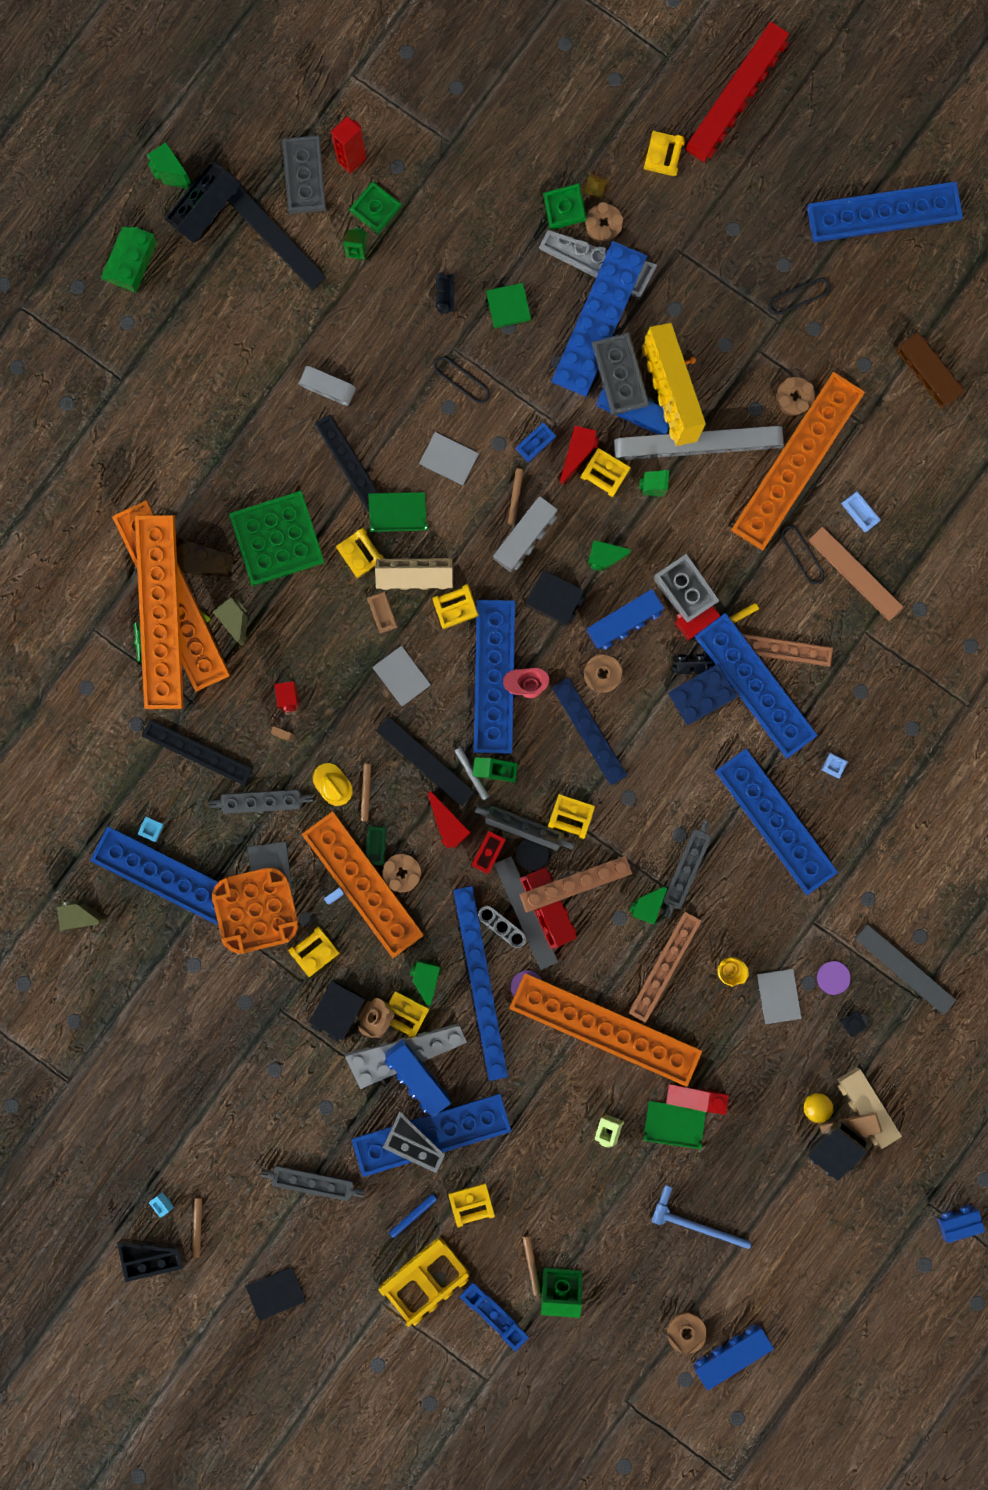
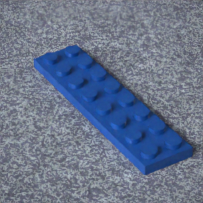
[807,181,963,243]
[551,241,647,397]
[474,600,515,754]
[694,613,818,759]
[714,749,838,895]
[90,826,219,926]
[351,1093,512,1177]

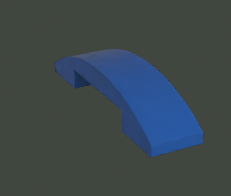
[459,1282,529,1352]

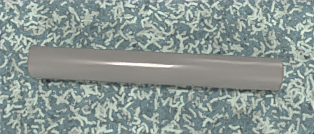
[455,747,489,800]

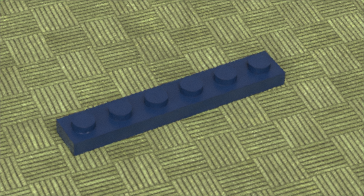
[552,678,627,786]

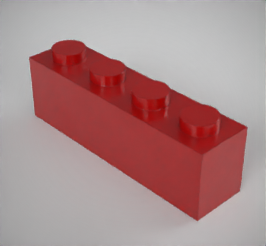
[331,116,366,174]
[519,867,577,949]

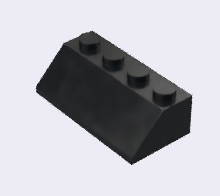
[164,160,241,243]

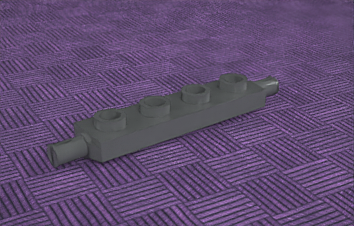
[209,789,313,814]
[475,805,575,850]
[662,820,711,919]
[260,1165,365,1201]

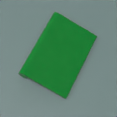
[368,492,428,532]
[643,1101,706,1149]

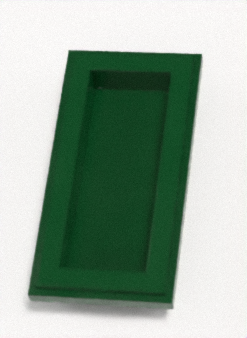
[366,826,386,865]

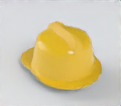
[313,763,353,806]

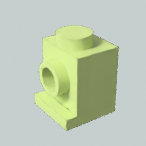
[594,1114,624,1147]

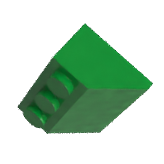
[101,227,158,293]

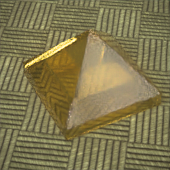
[583,174,607,198]

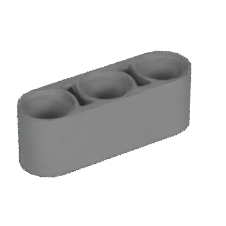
[298,366,356,406]
[478,906,526,948]

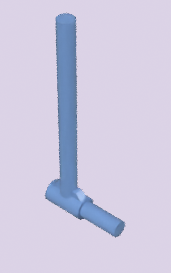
[651,1184,751,1249]

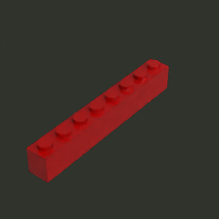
[686,21,789,163]

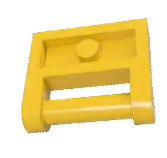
[644,131,685,176]
[580,448,631,498]
[336,528,385,579]
[432,584,479,629]
[548,794,595,839]
[288,926,340,977]
[389,991,429,1038]
[448,1183,495,1228]

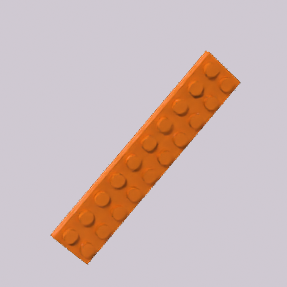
[730,372,865,551]
[112,500,231,692]
[135,515,184,709]
[509,973,702,1087]

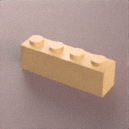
[375,558,453,590]
[837,1067,902,1149]

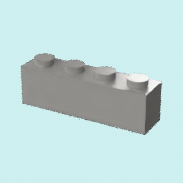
[493,496,558,572]

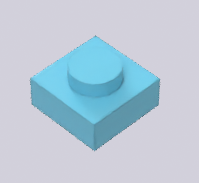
[138,817,164,842]
[149,1192,174,1218]

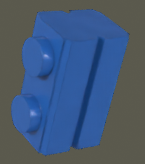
[937,1205,985,1243]

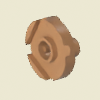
[585,202,623,242]
[776,377,815,416]
[584,654,622,693]
[383,854,421,892]
[358,998,394,1038]
[667,1311,706,1353]

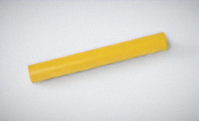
[729,603,759,623]

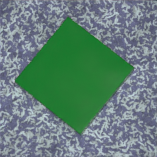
[349,181,402,235]
[543,183,587,230]
[486,283,531,329]

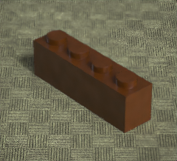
[896,332,965,410]

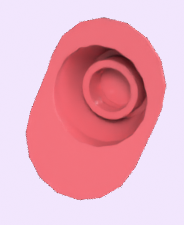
[503,668,549,698]

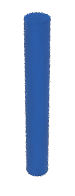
[389,1194,438,1239]

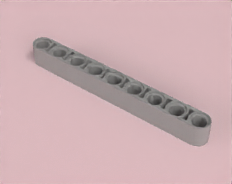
[614,426,784,460]

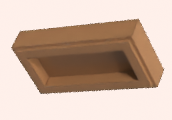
[367,591,398,634]
[271,726,295,742]

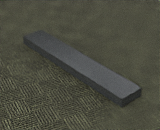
[494,856,558,970]
[854,924,957,1015]

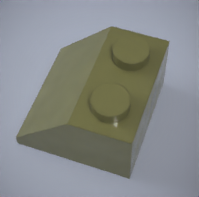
[213,598,248,646]
[57,900,107,930]

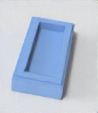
[841,491,881,533]

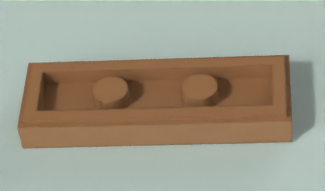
[820,1112,883,1137]

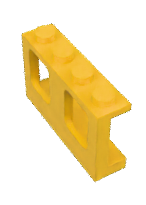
[379,1236,469,1327]

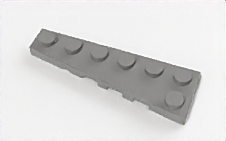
[539,230,657,300]
[345,1023,467,1089]

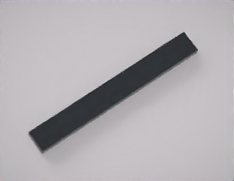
[227,186,326,291]

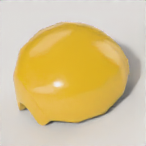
[717,957,749,987]
[803,1093,833,1123]

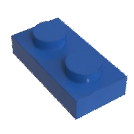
[515,422,556,463]

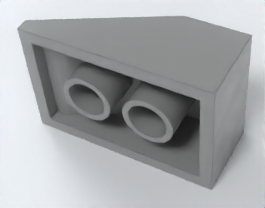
[653,554,719,623]

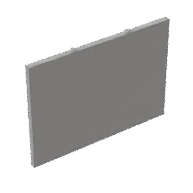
[419,432,479,485]
[372,646,431,707]
[757,969,801,1024]

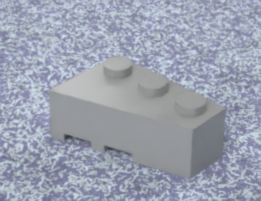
[383,1112,445,1173]

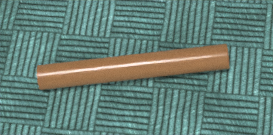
[508,468,523,526]
[361,764,371,821]
[192,1197,202,1258]
[522,1235,541,1296]

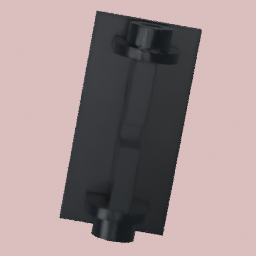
[435,272,454,315]
[672,654,712,674]

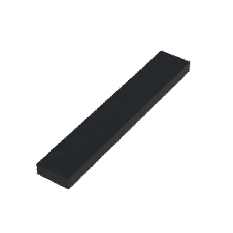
[314,414,378,513]
[376,717,475,806]
[142,719,254,786]

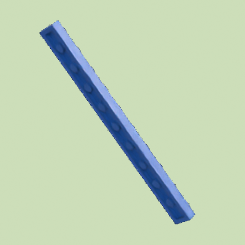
[453,886,508,1081]

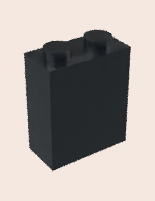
[525,570,585,627]
[309,980,366,1042]
[807,1118,870,1181]

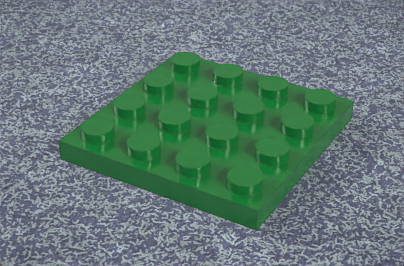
[229,491,325,587]

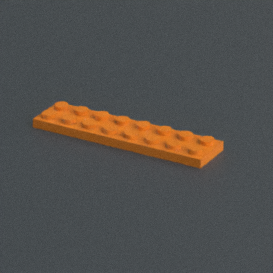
[302,811,424,958]

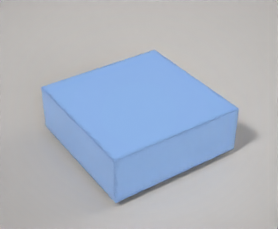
[821,753,848,779]
[324,887,344,904]

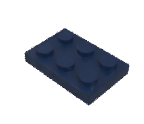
[668,664,738,726]

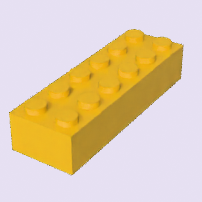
[642,323,706,446]

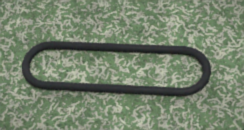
[769,278,830,315]
[434,357,490,403]
[781,525,825,584]

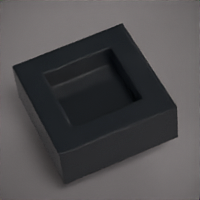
[840,1011,868,1038]

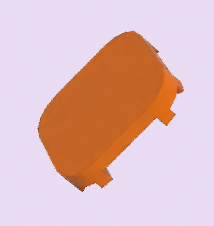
[212,868,298,954]

